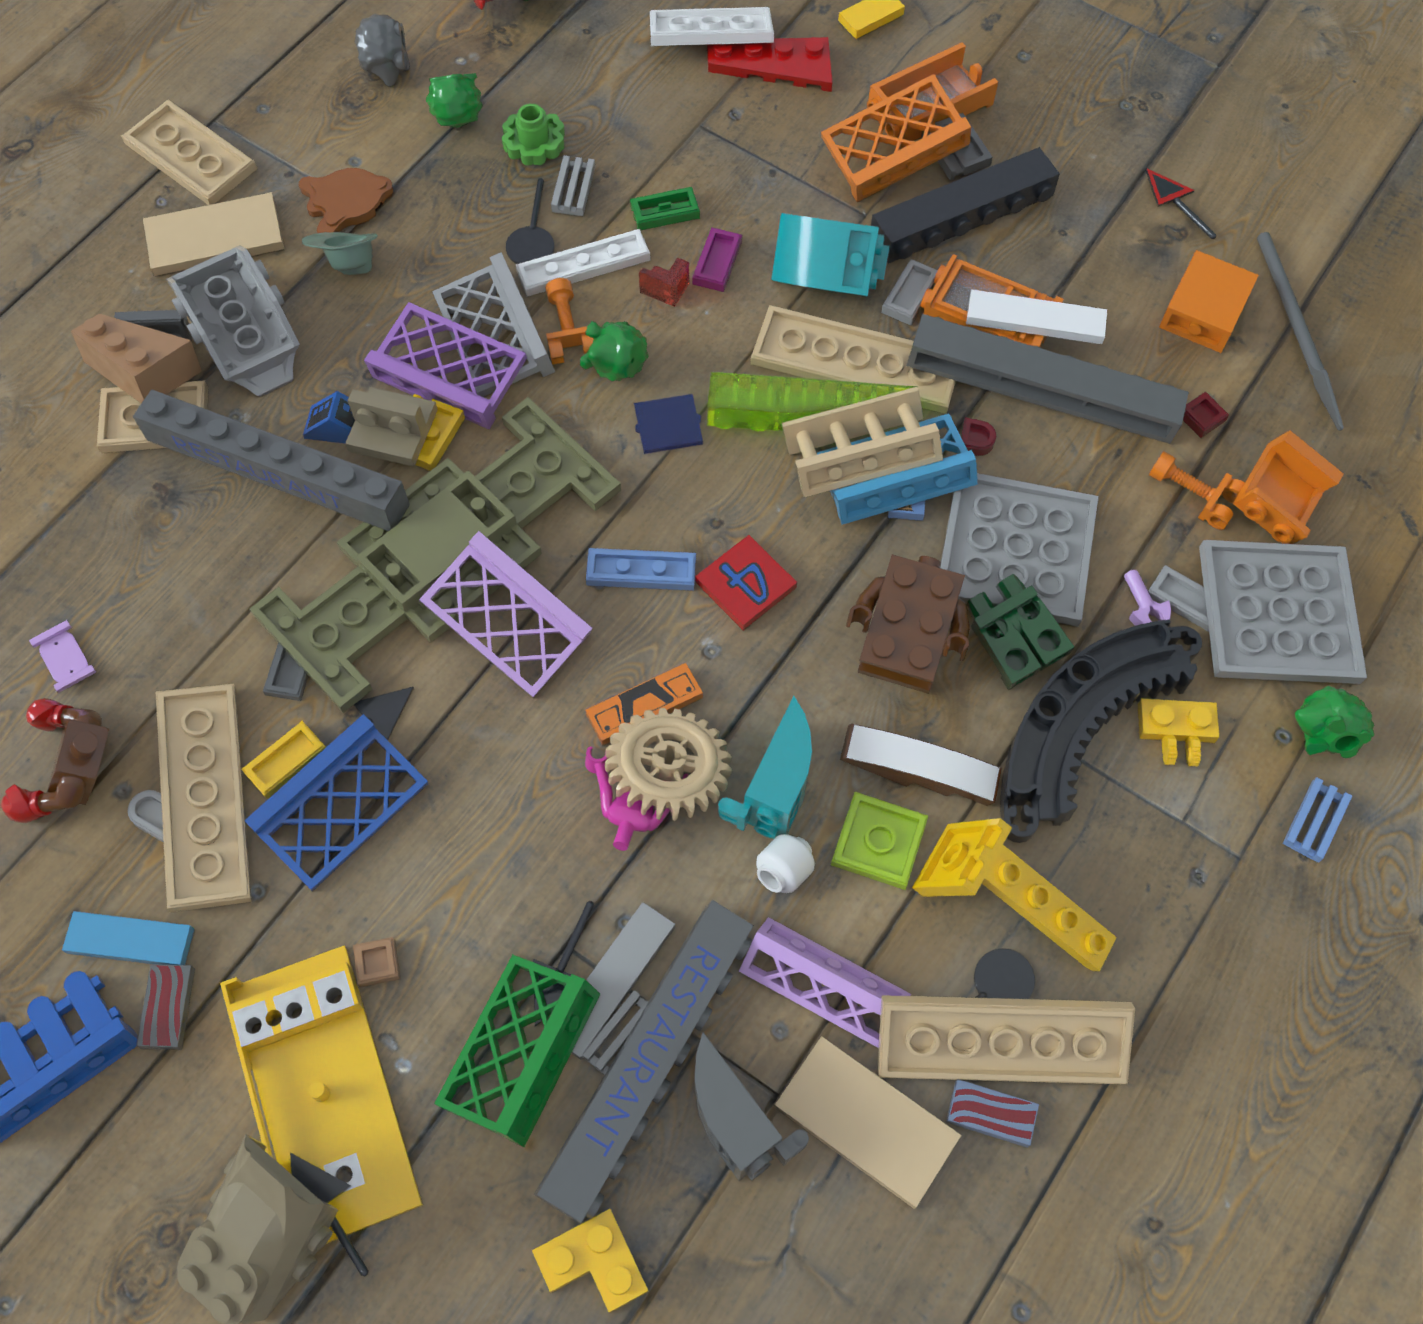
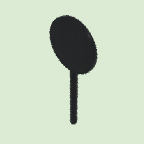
[506,178,554,264]
[974,948,1035,999]

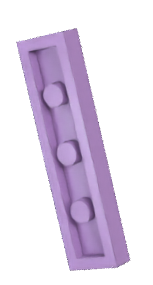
[739,917,911,1048]

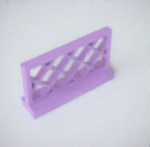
[419,531,592,698]

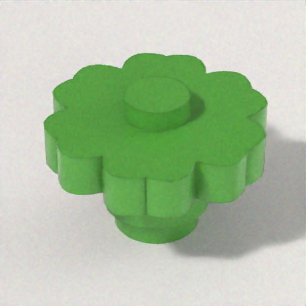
[502,104,565,165]

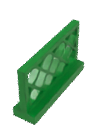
[434,954,600,1147]

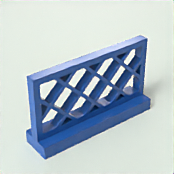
[244,714,429,891]

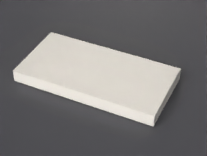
[650,7,774,46]

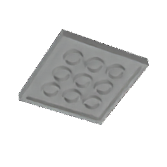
[940,473,1098,627]
[1199,540,1367,684]

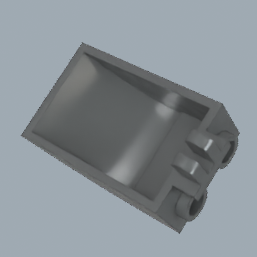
[695,1033,809,1181]

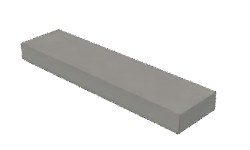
[572,902,675,1060]

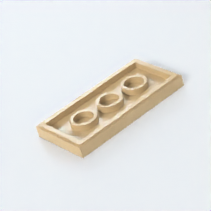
[121,100,257,205]
[143,192,284,276]
[774,1036,961,1209]

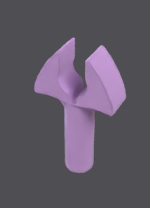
[1124,570,1171,626]

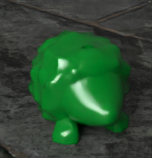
[426,73,483,128]
[580,321,649,382]
[1295,686,1375,759]

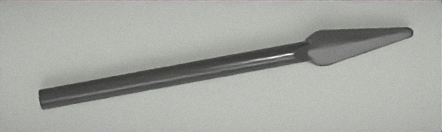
[1257,232,1344,431]

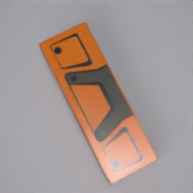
[585,663,703,746]

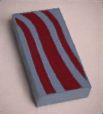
[946,1079,1039,1148]

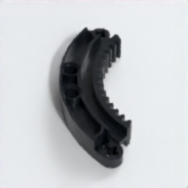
[1000,619,1202,843]

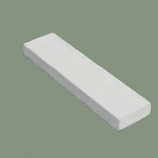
[516,229,650,297]
[966,289,1107,344]

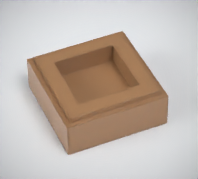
[353,937,401,987]

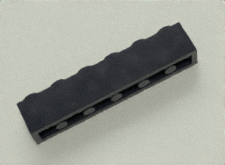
[871,147,1060,264]

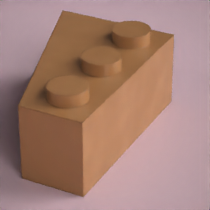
[71,314,202,404]

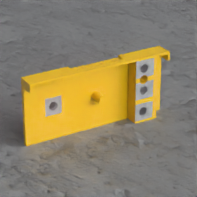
[220,945,423,1244]

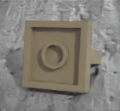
[345,387,438,467]

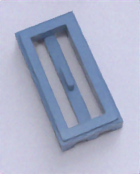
[1282,777,1352,863]

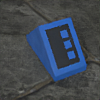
[303,391,355,444]

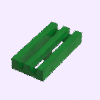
[630,187,700,231]

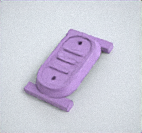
[29,620,96,693]

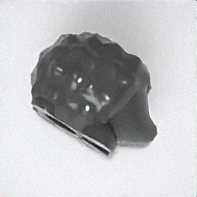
[354,14,410,87]

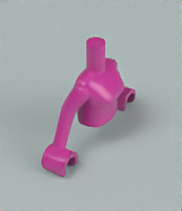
[585,746,688,851]

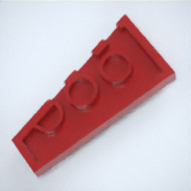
[707,37,833,92]

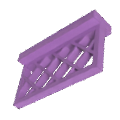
[364,302,527,429]

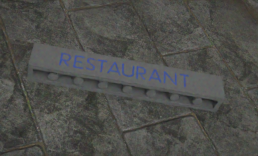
[133,389,410,531]
[534,900,753,1223]

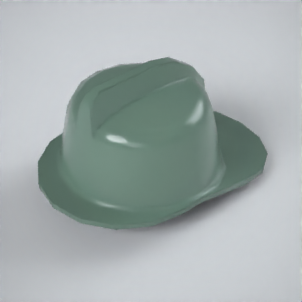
[302,232,378,275]

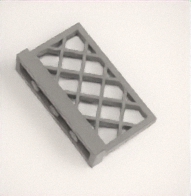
[432,252,555,397]

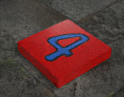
[695,535,797,630]

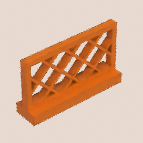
[821,74,971,202]

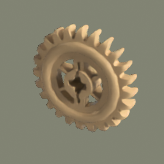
[605,708,732,821]

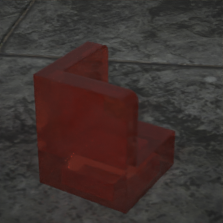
[639,257,690,307]

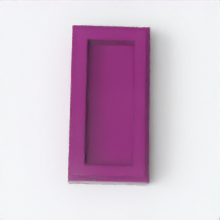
[692,227,742,292]

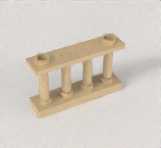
[782,387,943,497]

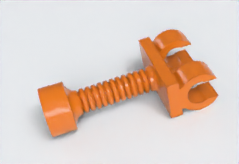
[545,278,594,365]
[1149,451,1245,530]

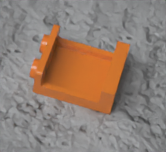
[1159,250,1259,353]
[1233,430,1344,544]

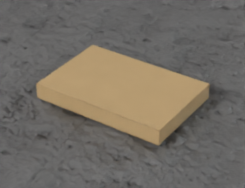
[97,381,208,453]

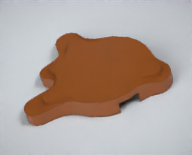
[298,168,394,233]

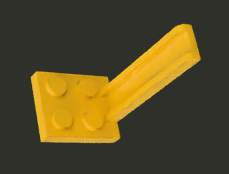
[912,818,1117,971]

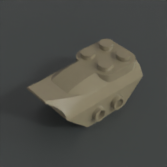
[177,1134,338,1324]

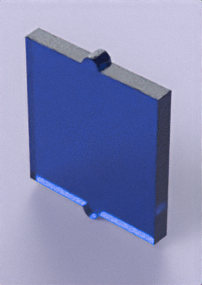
[634,394,703,454]

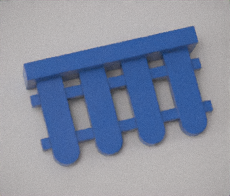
[0,971,138,1143]

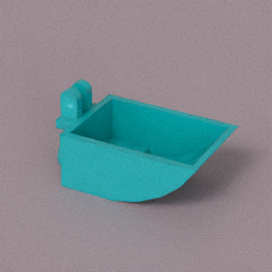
[771,213,889,296]
[718,696,812,839]

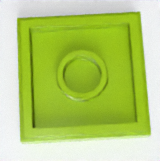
[831,792,928,890]

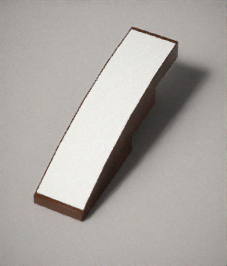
[840,723,1002,806]

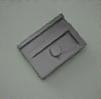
[921,113,993,181]

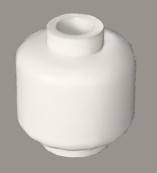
[756,834,815,893]

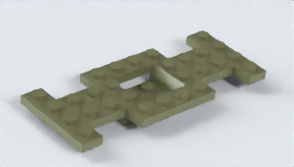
[249,397,621,713]

